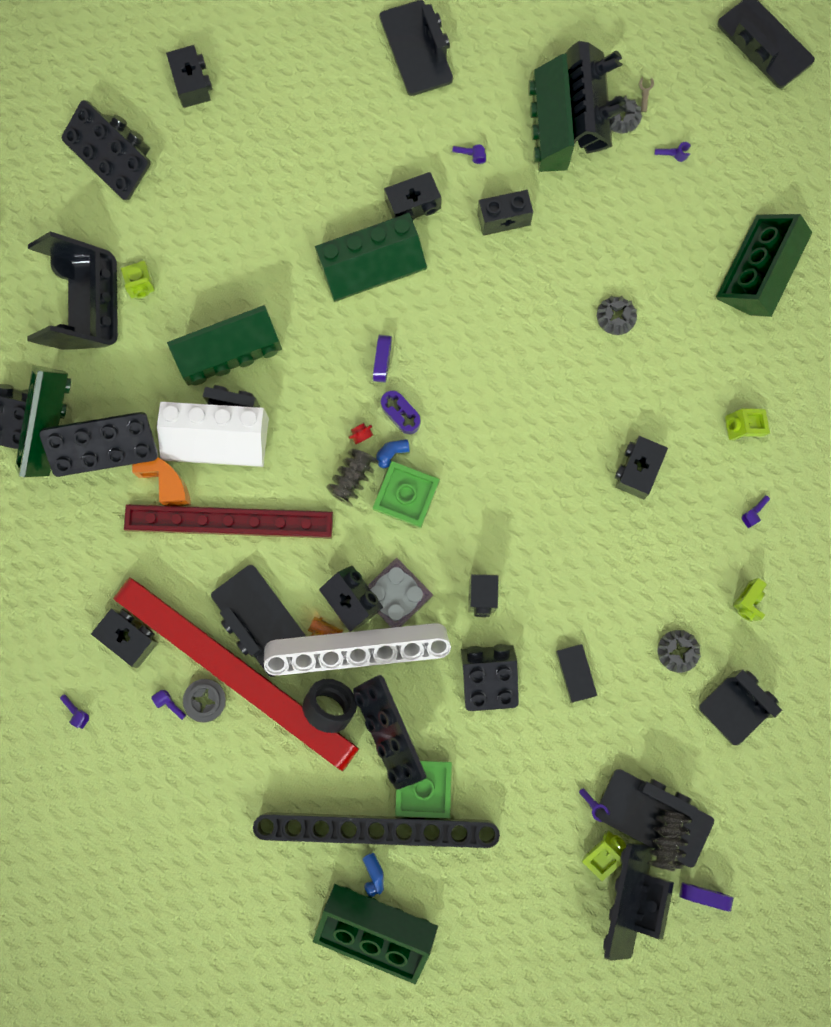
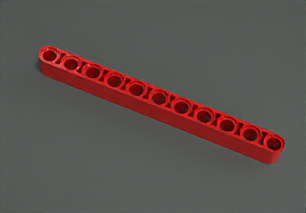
[113,577,359,771]

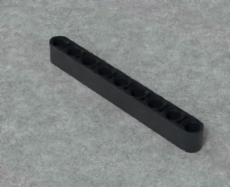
[253,812,500,848]

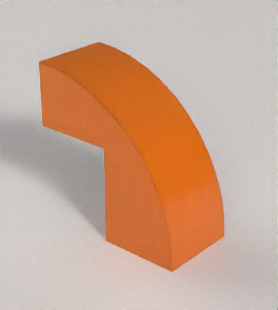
[132,457,191,506]

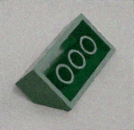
[528,54,574,172]
[315,213,427,302]
[716,214,813,317]
[167,305,282,386]
[15,365,71,477]
[313,883,438,985]

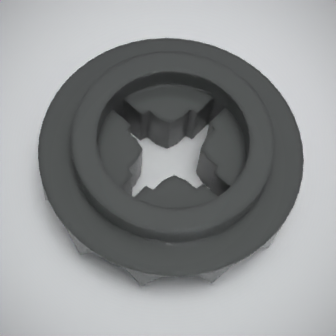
[609,95,642,133]
[597,296,637,335]
[657,630,701,673]
[183,679,226,722]

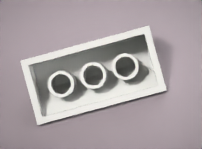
[157,402,269,467]

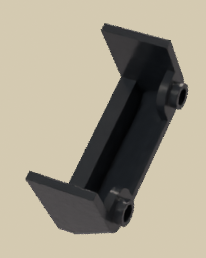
[27,231,118,350]

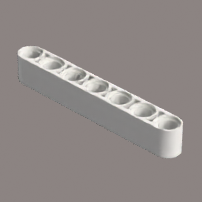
[264,623,451,676]

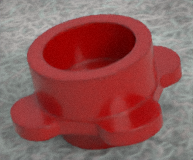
[349,423,373,445]

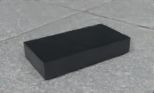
[556,644,597,703]

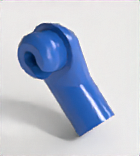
[376,439,410,468]
[362,853,384,897]

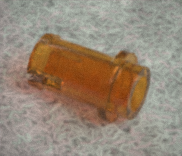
[308,617,344,636]

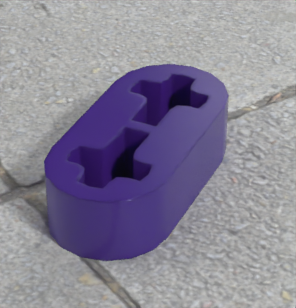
[373,334,392,383]
[381,391,421,434]
[679,882,734,912]

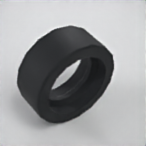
[302,679,357,733]

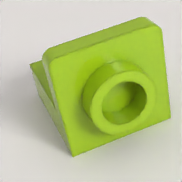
[121,261,155,298]
[725,408,770,440]
[733,578,767,622]
[582,830,626,882]

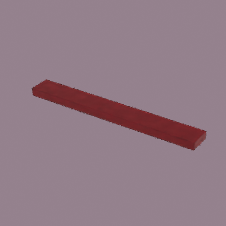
[124,504,333,539]

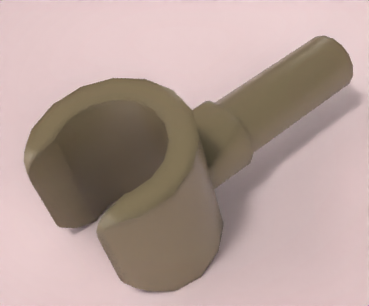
[639,77,654,112]

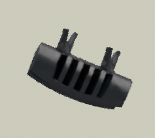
[565,41,627,154]

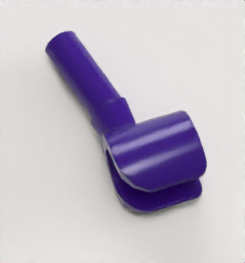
[654,142,691,162]
[452,144,486,164]
[742,495,770,528]
[151,690,186,720]
[60,694,89,729]
[579,788,610,822]

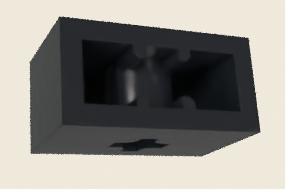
[166,45,213,108]
[384,172,441,220]
[477,190,533,236]
[614,436,668,500]
[319,565,384,632]
[468,574,498,618]
[91,608,158,668]

